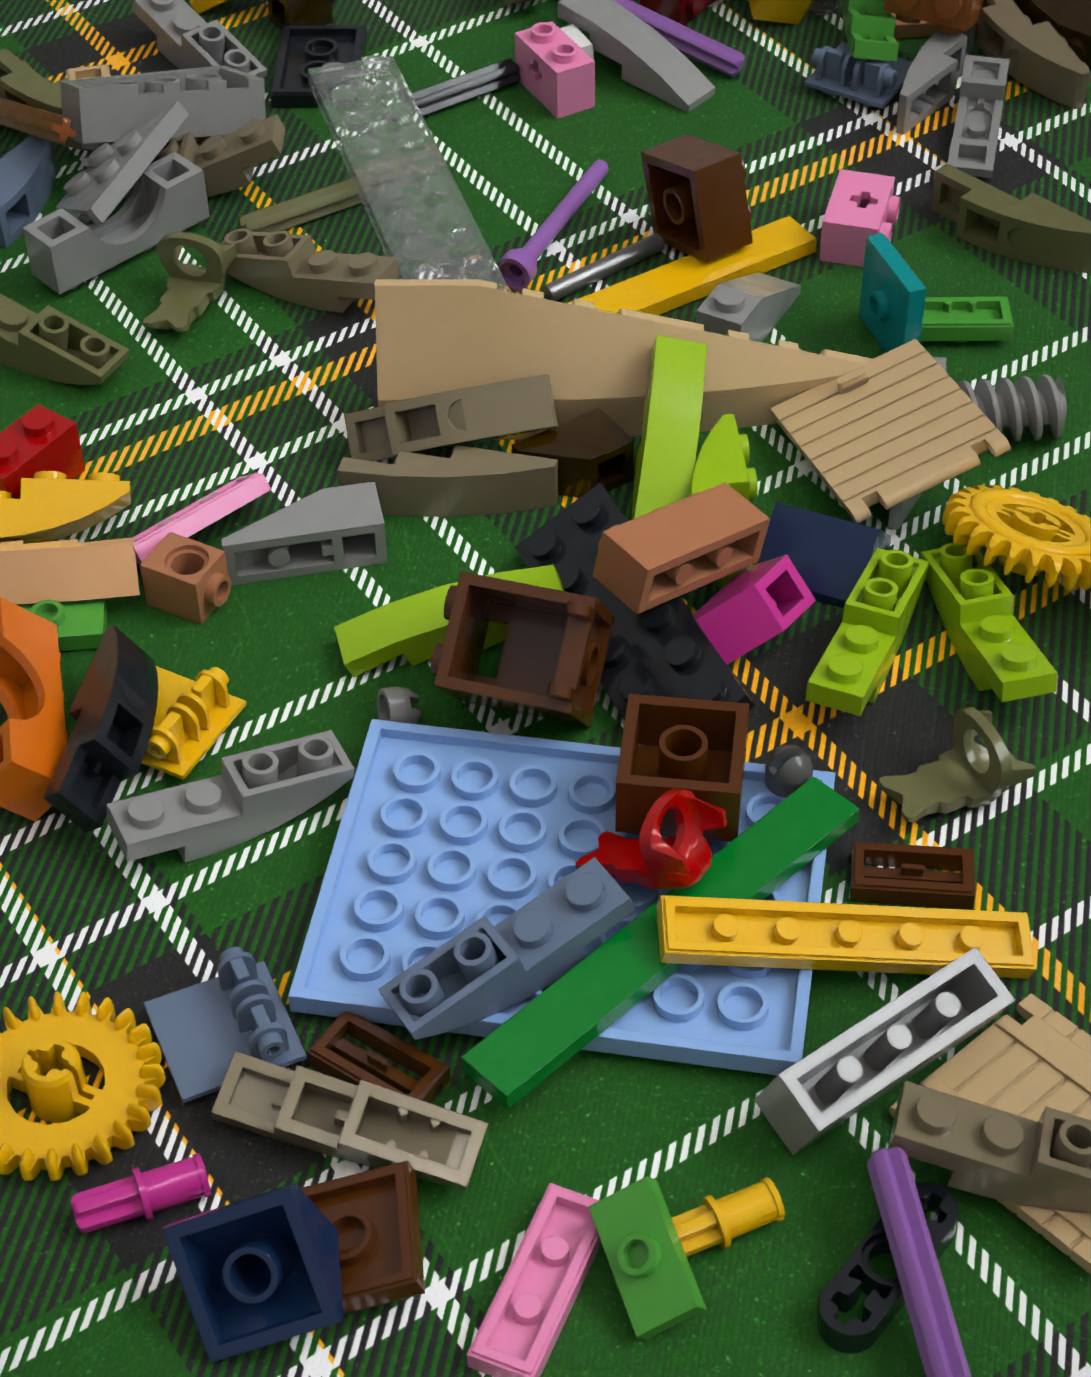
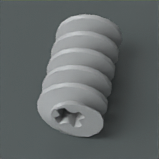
[957,374,1067,442]

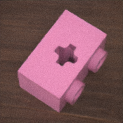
[514,21,595,119]
[819,169,901,267]

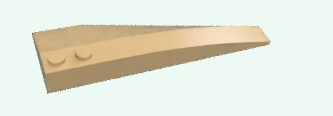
[375,279,872,440]

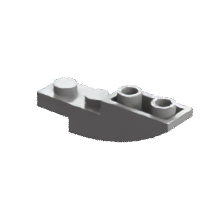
[132,0,267,78]
[107,730,355,863]

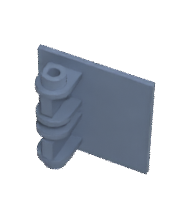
[804,41,912,109]
[143,947,307,1103]

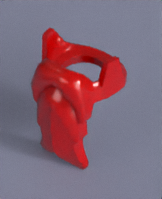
[575,789,727,890]

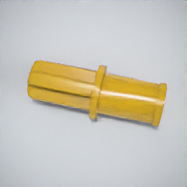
[672,1177,785,1257]

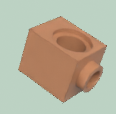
[139,532,231,625]

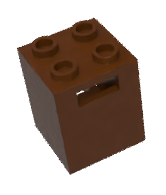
[431,571,615,728]

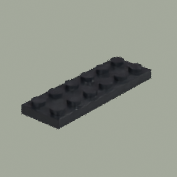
[515,482,755,721]

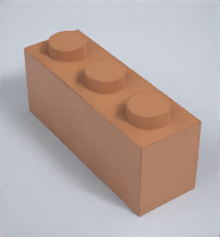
[592,482,770,614]

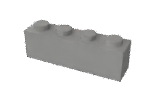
[754,947,1015,1155]

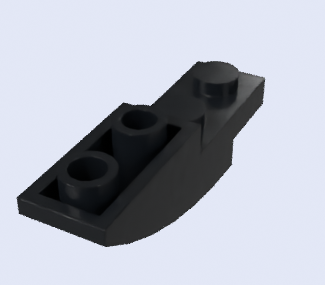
[43,625,159,833]

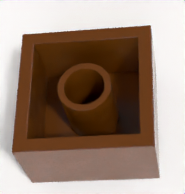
[641,134,753,262]
[615,694,749,842]

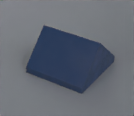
[758,501,891,608]
[162,1183,344,1363]

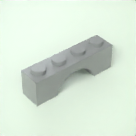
[22,152,210,295]

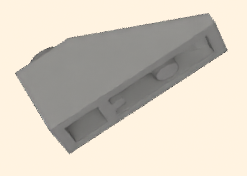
[696,272,801,343]
[221,481,388,586]

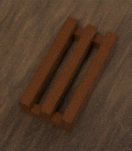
[850,841,975,910]
[307,1011,451,1103]

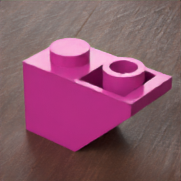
[693,555,816,664]

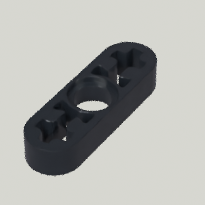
[817,1182,959,1353]

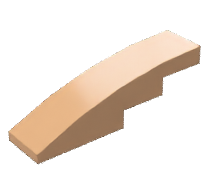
[0,537,140,604]

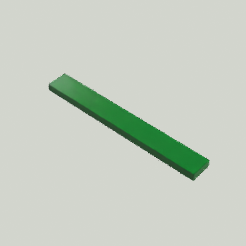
[461,776,860,1110]

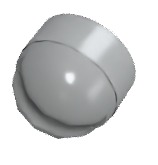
[377,686,422,724]

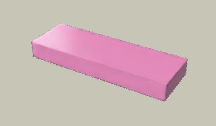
[133,472,271,564]
[467,1183,601,1377]

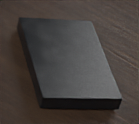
[270,25,367,108]

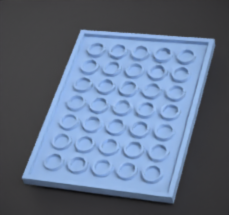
[288,719,836,1075]

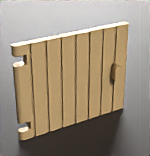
[770,339,1011,523]
[889,993,1091,1274]

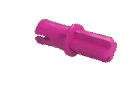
[71,1153,211,1233]

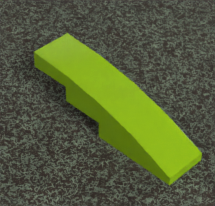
[631,334,707,520]
[334,565,564,678]

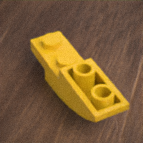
[0,471,131,544]

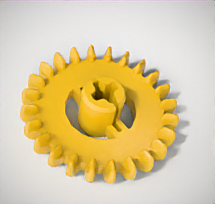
[942,485,1091,591]
[0,991,166,1181]

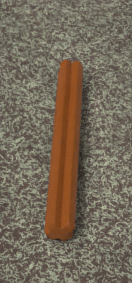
[0,97,76,145]

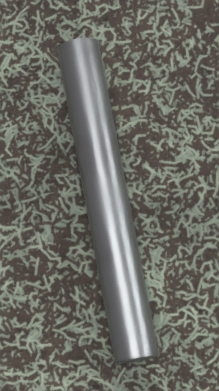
[541,233,664,301]

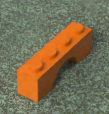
[0,597,68,822]

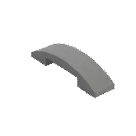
[947,55,1010,178]

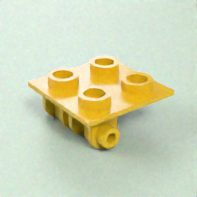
[141,666,246,780]

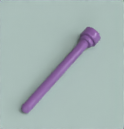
[495,160,609,292]

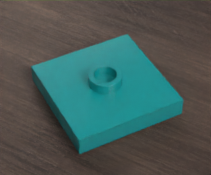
[859,233,927,352]

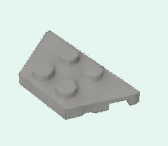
[55,101,189,225]

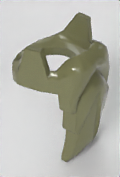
[143,232,237,332]
[878,707,1036,822]

